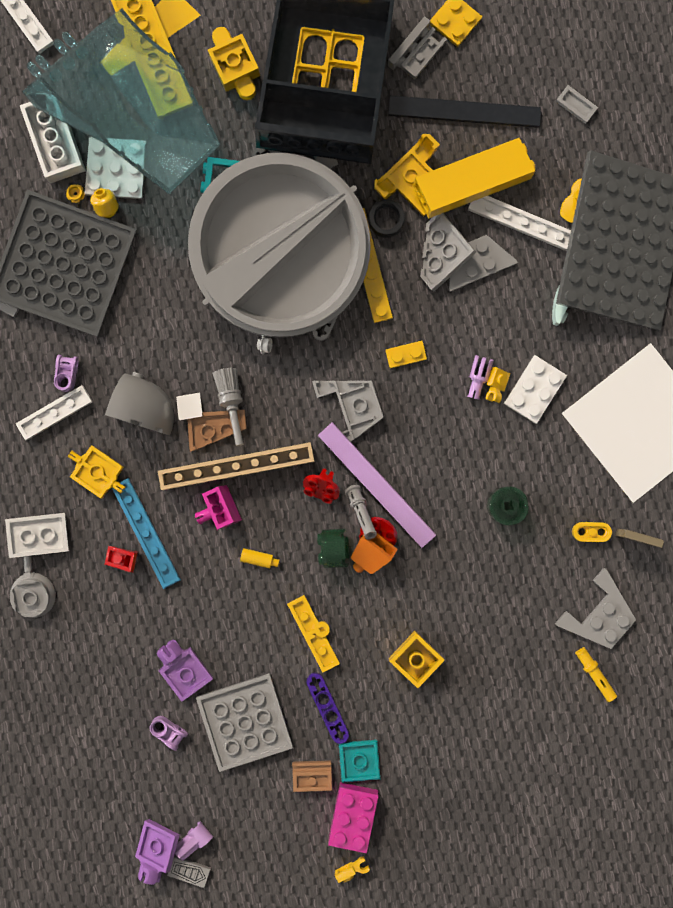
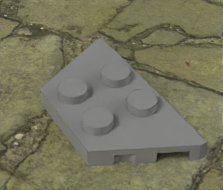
[449,235,518,292]

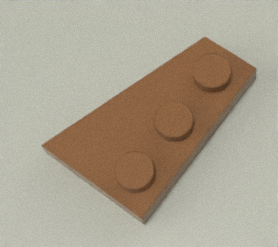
[188,410,246,452]

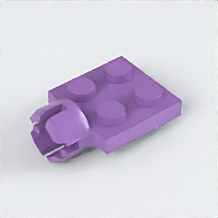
[157,640,213,702]
[135,819,180,885]

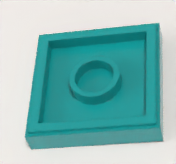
[339,739,380,782]

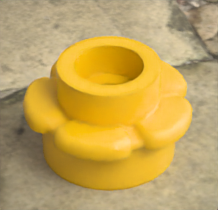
[66,185,85,203]

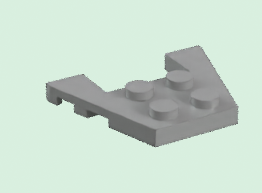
[312,381,384,442]
[555,568,636,649]

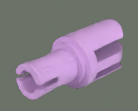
[467,355,494,400]

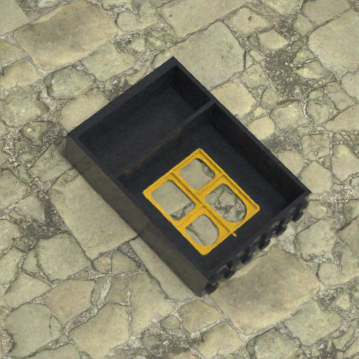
[255,0,394,164]

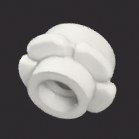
[257,336,272,354]

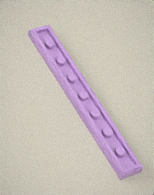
[318,422,436,548]

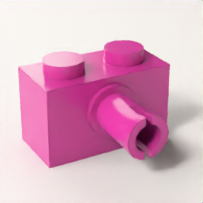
[195,485,242,530]

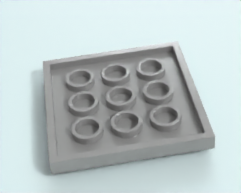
[196,673,293,772]

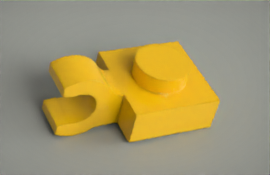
[486,367,510,403]
[335,856,370,883]

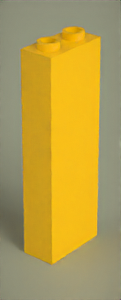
[413,138,535,219]

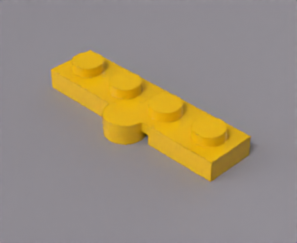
[287,595,340,673]

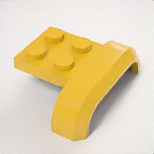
[374,134,440,217]

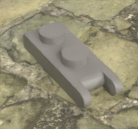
[400,27,448,79]

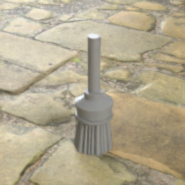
[212,367,244,446]

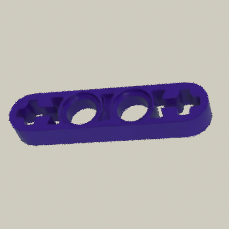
[307,672,349,744]

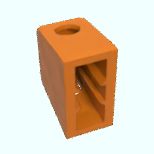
[351,533,398,574]

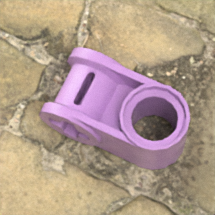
[54,355,79,392]
[150,716,188,751]

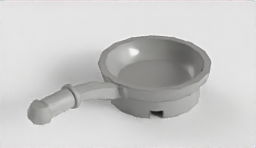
[10,556,56,618]

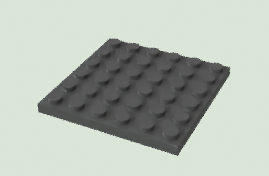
[0,189,137,337]

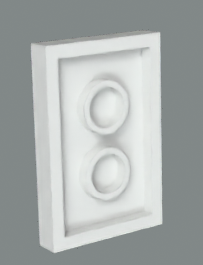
[504,355,567,424]
[5,513,69,558]

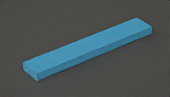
[112,478,181,589]

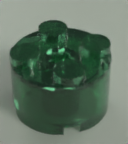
[487,487,529,525]
[317,528,349,568]

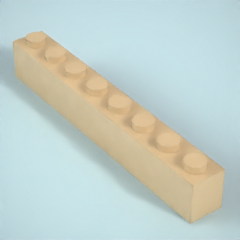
[158,442,314,490]

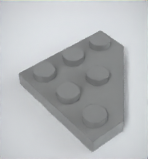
[420,213,476,291]

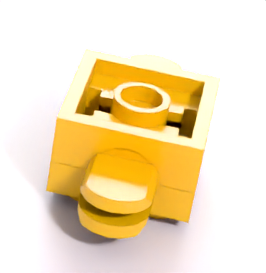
[208,27,260,100]

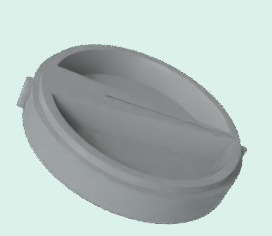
[188,153,370,338]

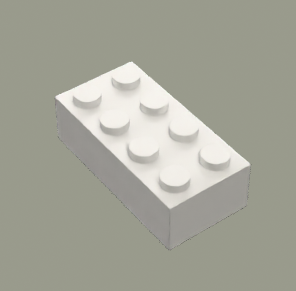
[20,93,86,184]

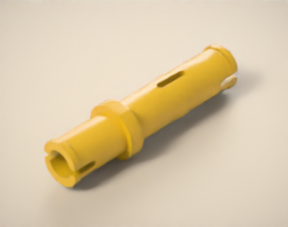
[575,647,617,702]

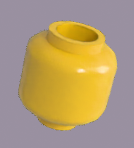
[90,188,119,218]

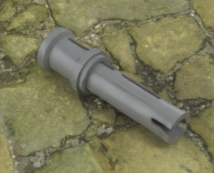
[345,485,377,539]

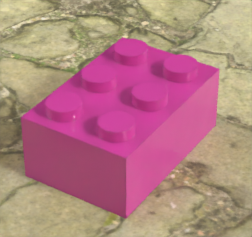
[328,782,378,853]

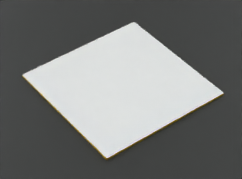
[562,343,673,503]

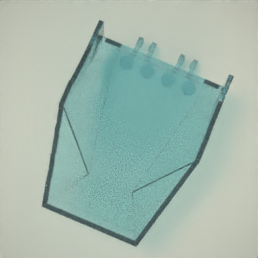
[22,8,220,194]

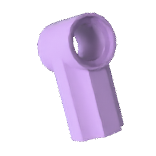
[175,821,213,861]

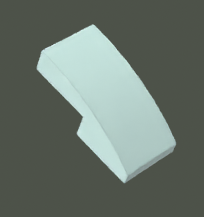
[552,285,568,326]

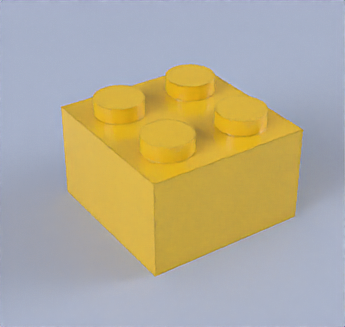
[389,631,444,688]

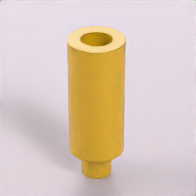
[240,548,279,569]

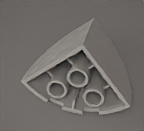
[105,372,174,436]

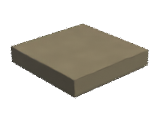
[615,529,664,548]

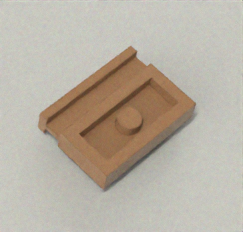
[292,760,332,792]

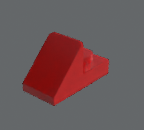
[104,546,138,572]

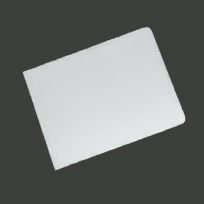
[176,393,202,420]

